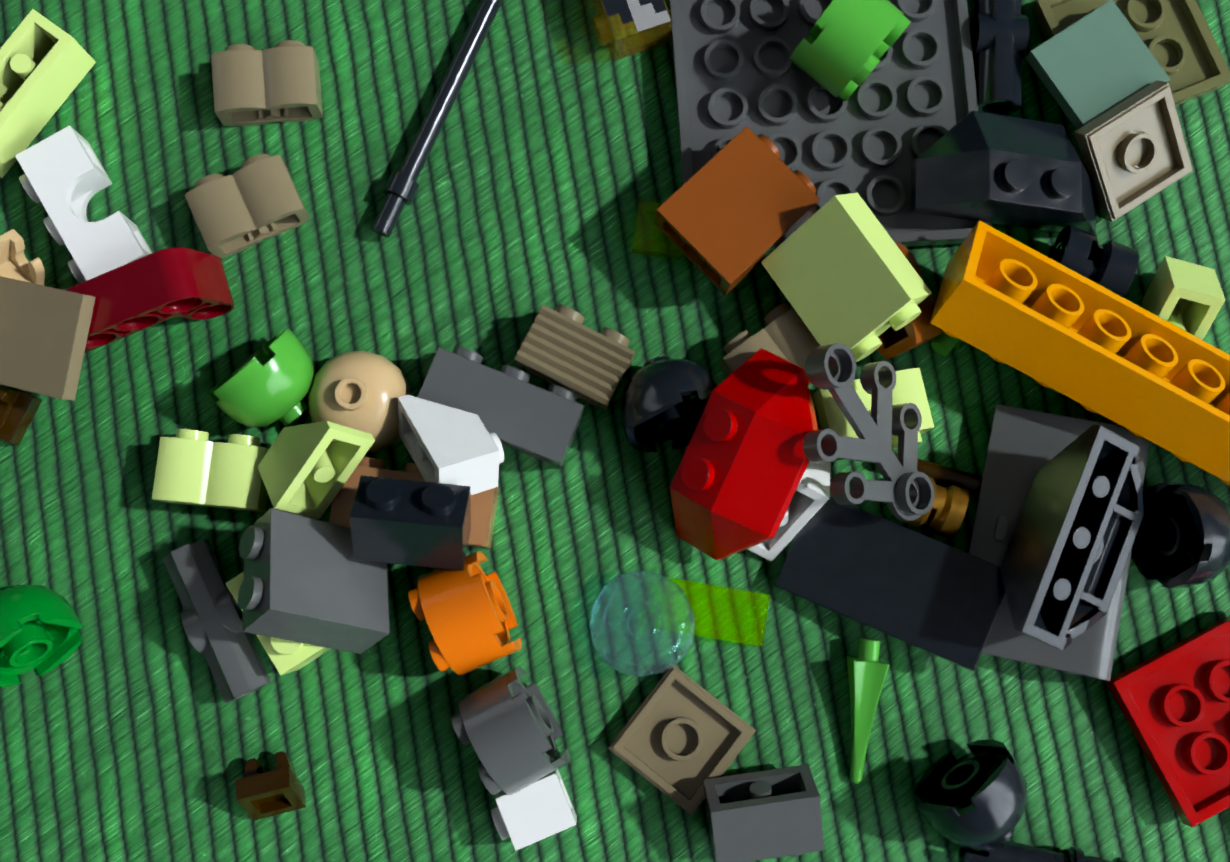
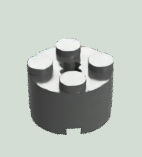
[451,666,570,795]

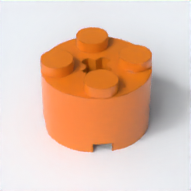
[408,551,522,675]

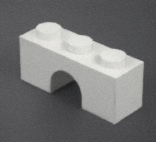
[15,125,152,283]

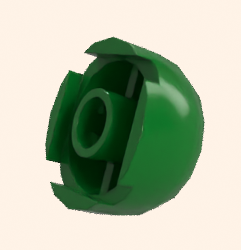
[0,585,83,687]

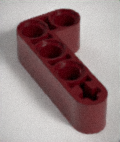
[66,247,234,353]

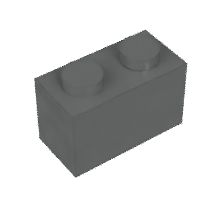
[703,764,824,862]

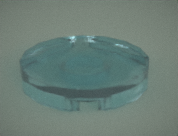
[589,570,695,677]

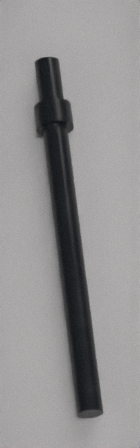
[371,0,503,238]

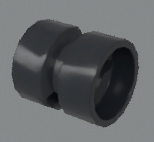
[1047,225,1139,298]

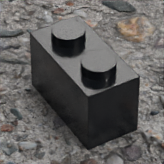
[350,475,471,570]

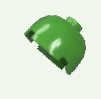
[207,327,315,427]

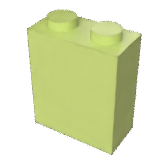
[761,192,932,362]

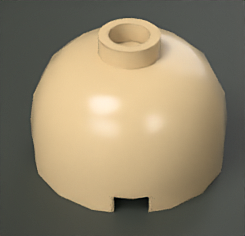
[308,350,413,453]

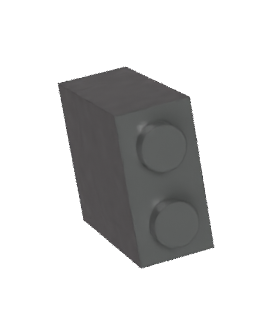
[238,508,390,654]

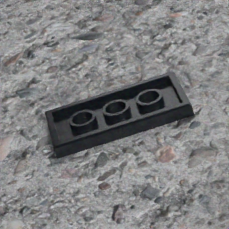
[775,497,1005,671]

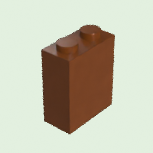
[654,126,820,296]

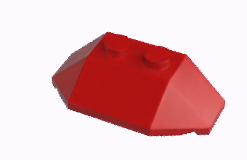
[670,348,818,560]

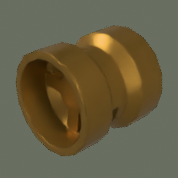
[900,477,969,539]

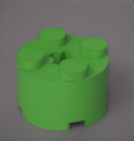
[789,0,911,102]

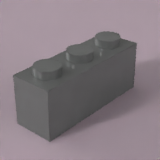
[417,346,584,468]

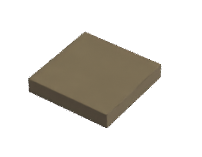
[1074,80,1193,222]
[0,276,96,401]
[608,664,756,815]

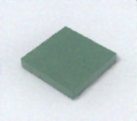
[1025,0,1171,130]

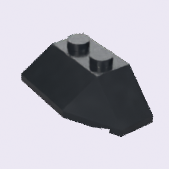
[911,110,1096,234]
[1000,425,1144,650]

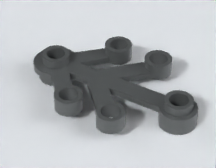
[803,343,935,521]

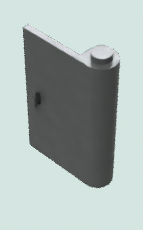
[968,404,1151,681]

